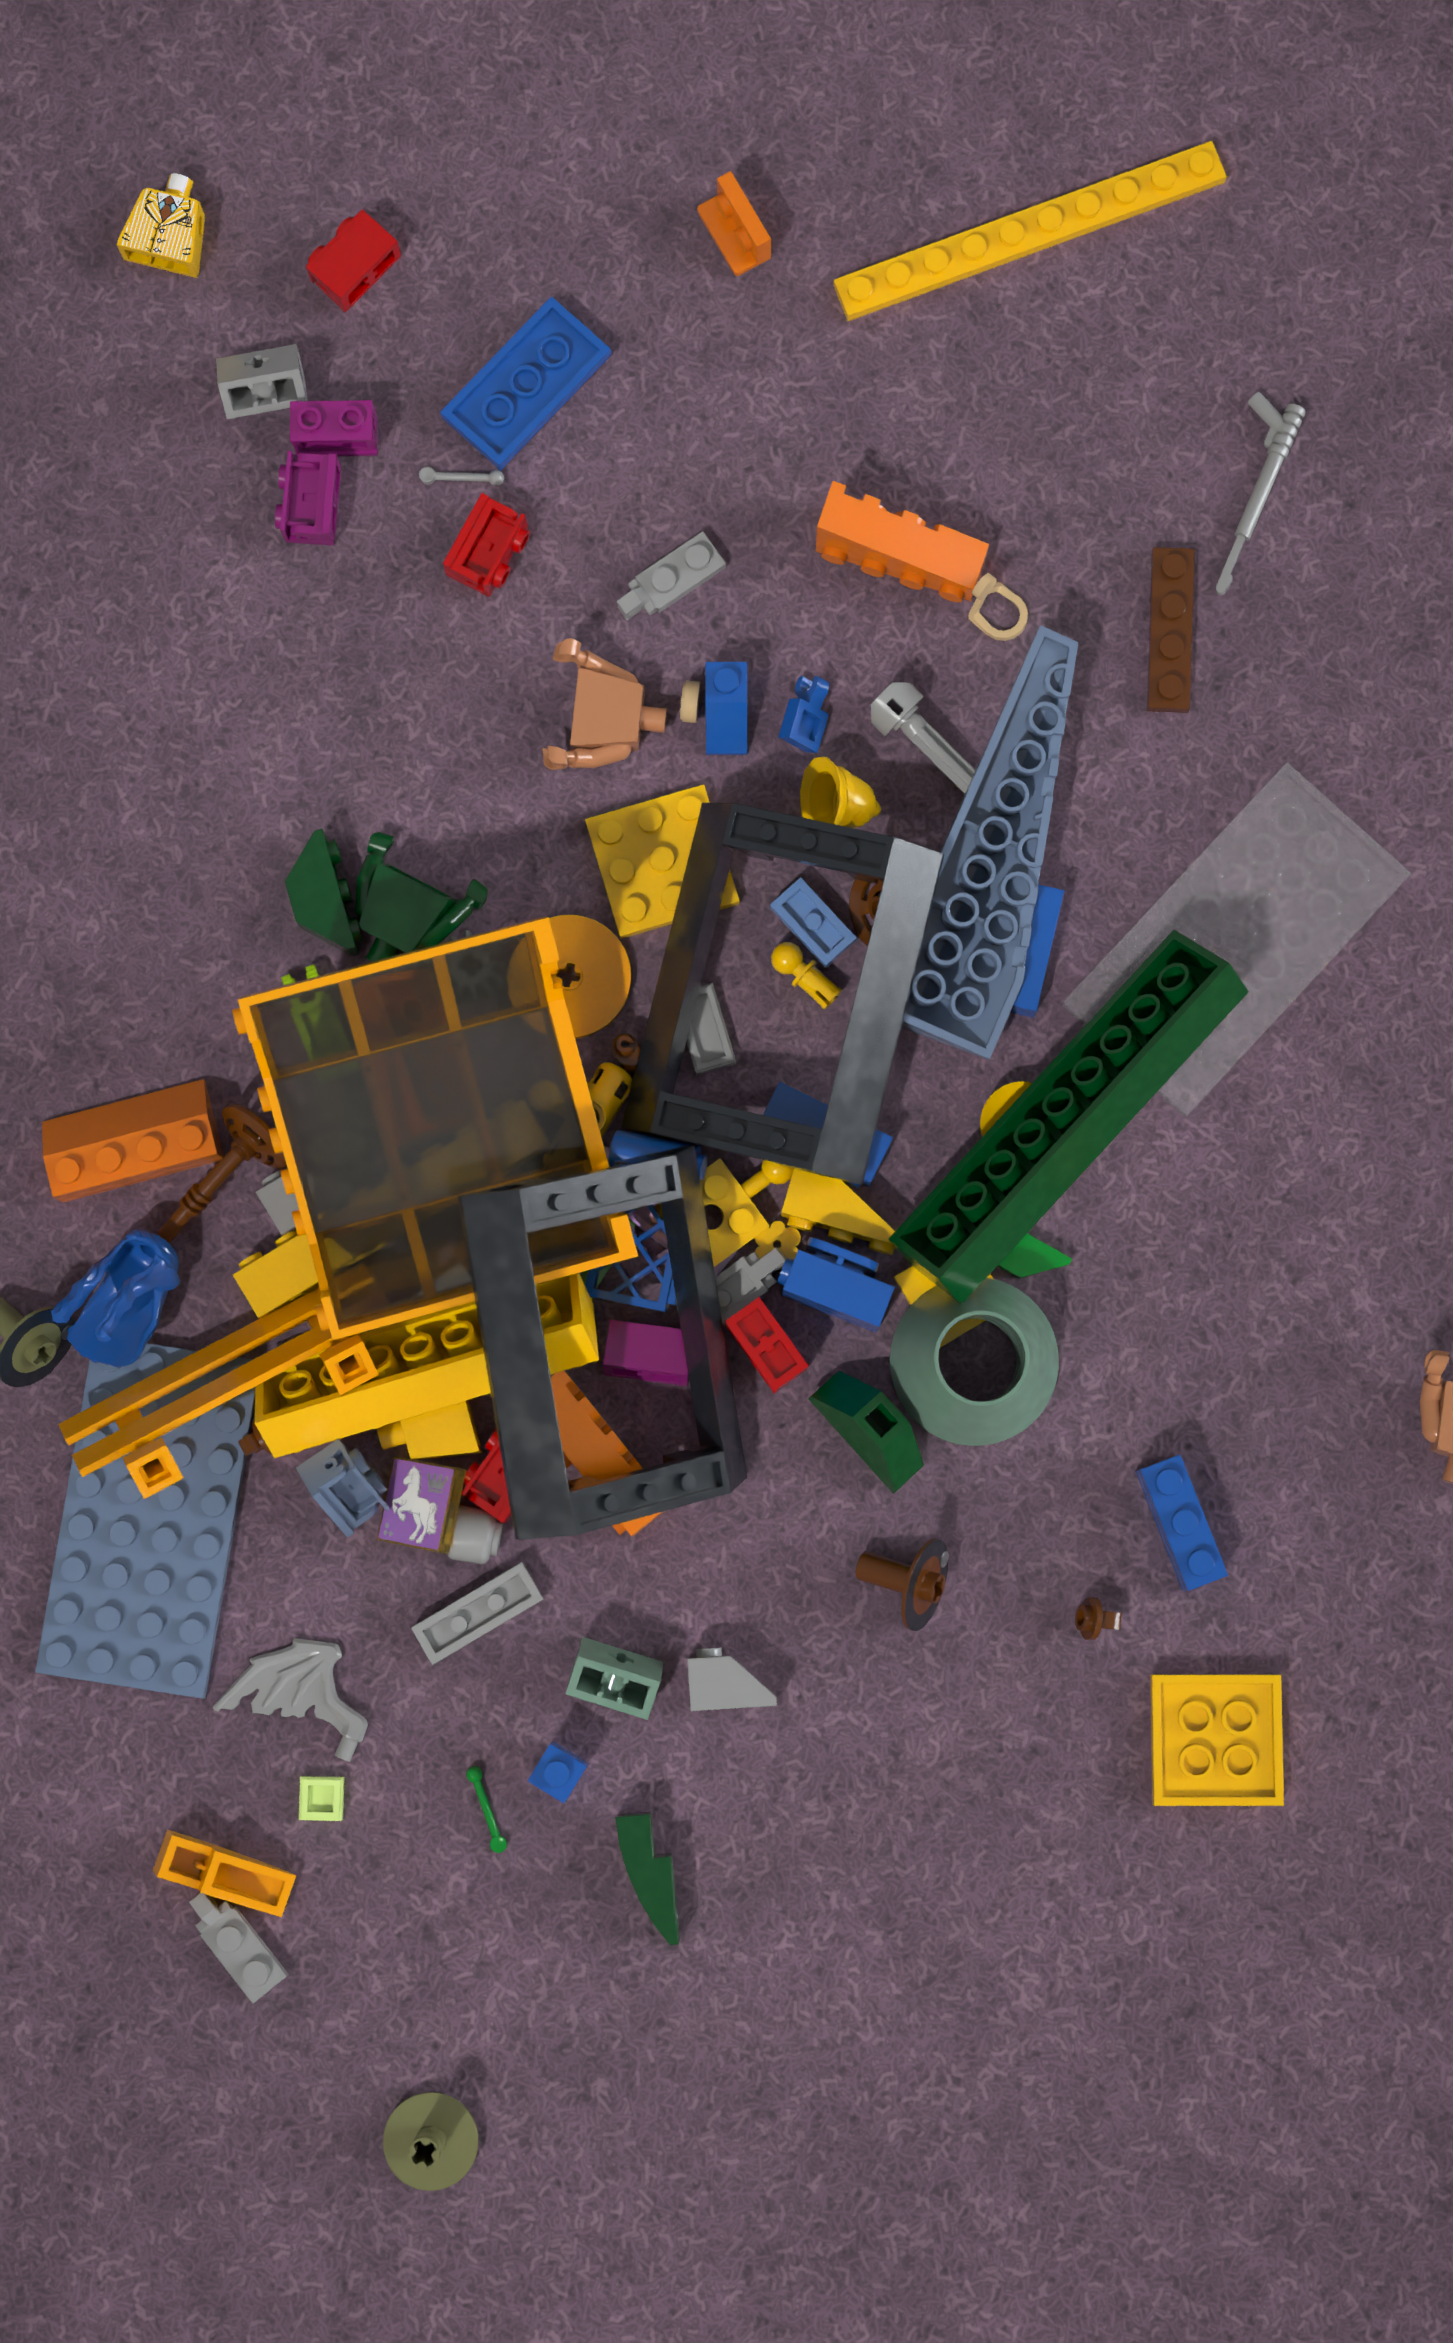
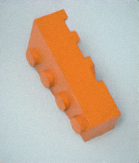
[816,481,989,602]
[551,1370,664,1537]

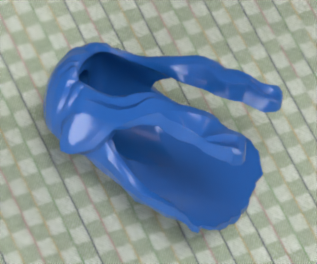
[51,1229,180,1368]

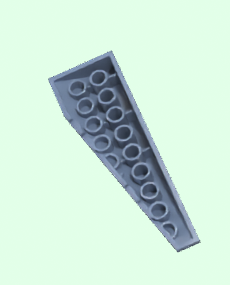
[902,625,1079,1060]

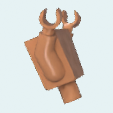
[543,638,667,770]
[1420,1350,1453,1484]

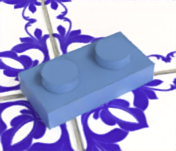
[770,877,857,968]

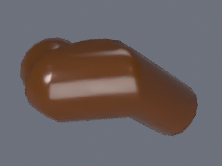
[611,1033,641,1073]

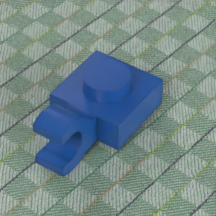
[778,676,829,753]

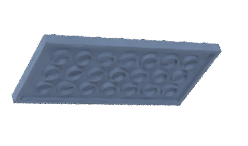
[35,1343,255,1699]

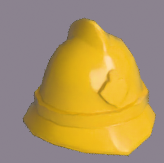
[800,757,881,829]

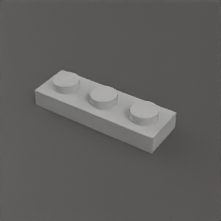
[411,1562,544,1665]

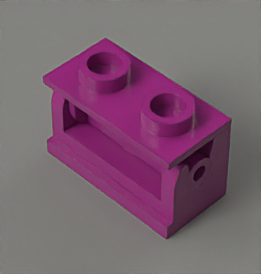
[290,400,378,457]
[275,451,342,546]

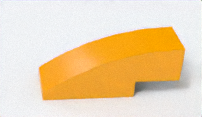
[153,1829,296,1917]

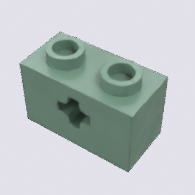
[565,1637,664,1720]

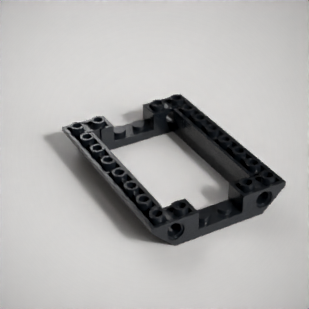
[621,803,944,1185]
[458,1145,747,1540]

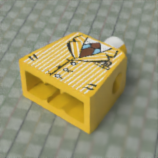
[117,173,205,278]

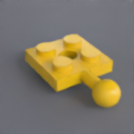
[655,1158,794,1267]

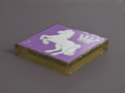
[377,1456,466,1554]

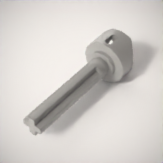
[871,682,975,794]

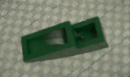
[615,1811,680,1945]

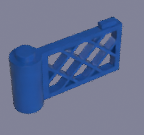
[585,1130,708,1312]

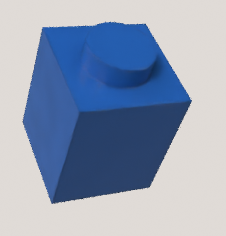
[527,1741,589,1804]

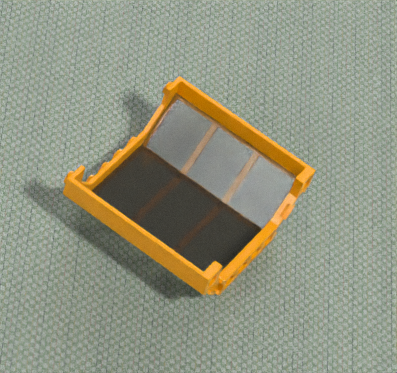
[232,916,638,1340]

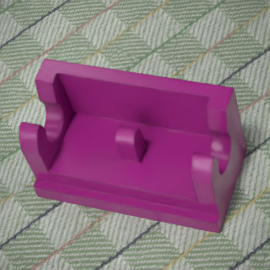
[603,1320,689,1386]

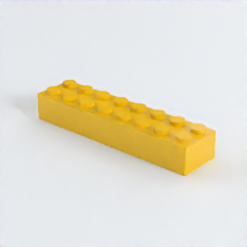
[255,1273,599,1459]

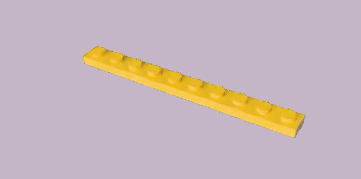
[833,141,1227,321]

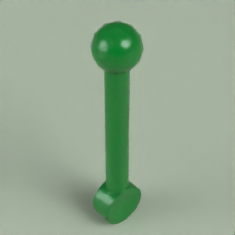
[466,1766,507,1853]

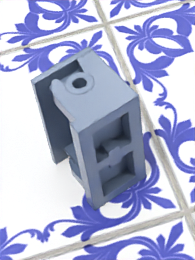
[296,1439,390,1538]

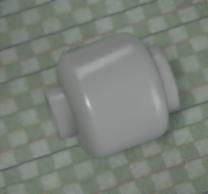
[439,1505,503,1564]

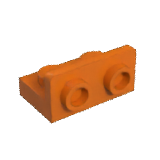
[697,171,771,276]

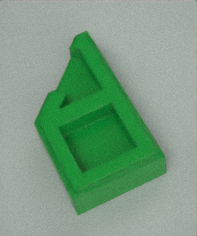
[997,1233,1072,1279]

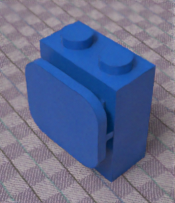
[778,1237,895,1333]

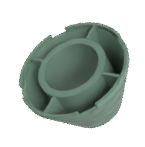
[890,1278,1059,1446]

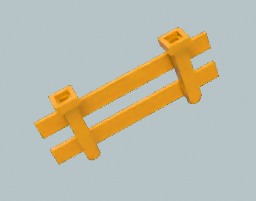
[58,1265,391,1499]

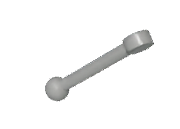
[419,467,504,486]

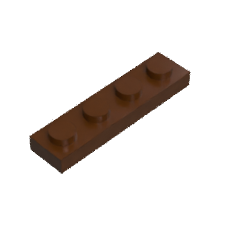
[1147,547,1194,713]

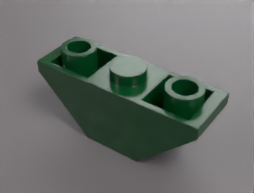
[285,829,364,957]
[808,1370,924,1494]

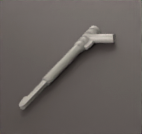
[1216,392,1306,595]

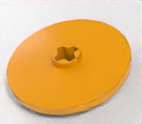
[506,915,631,1039]

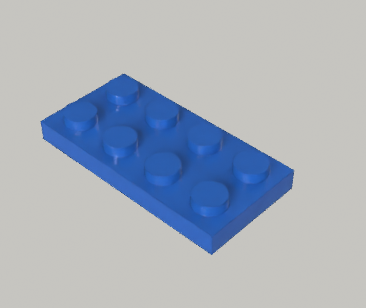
[440,296,612,471]

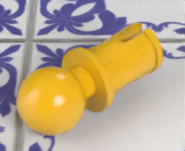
[771,942,842,1010]

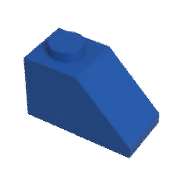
[705,662,747,755]

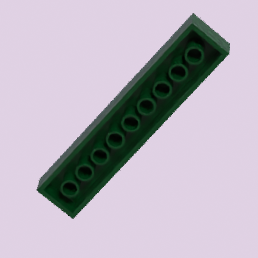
[888,930,1249,1303]

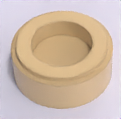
[680,680,701,723]

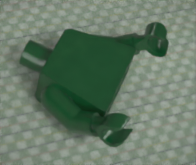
[355,832,488,962]

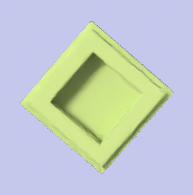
[299,1776,345,1821]

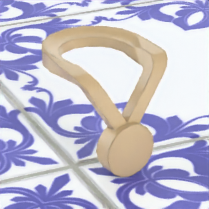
[968,573,1028,641]

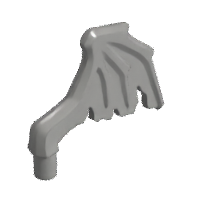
[213,1638,368,1762]

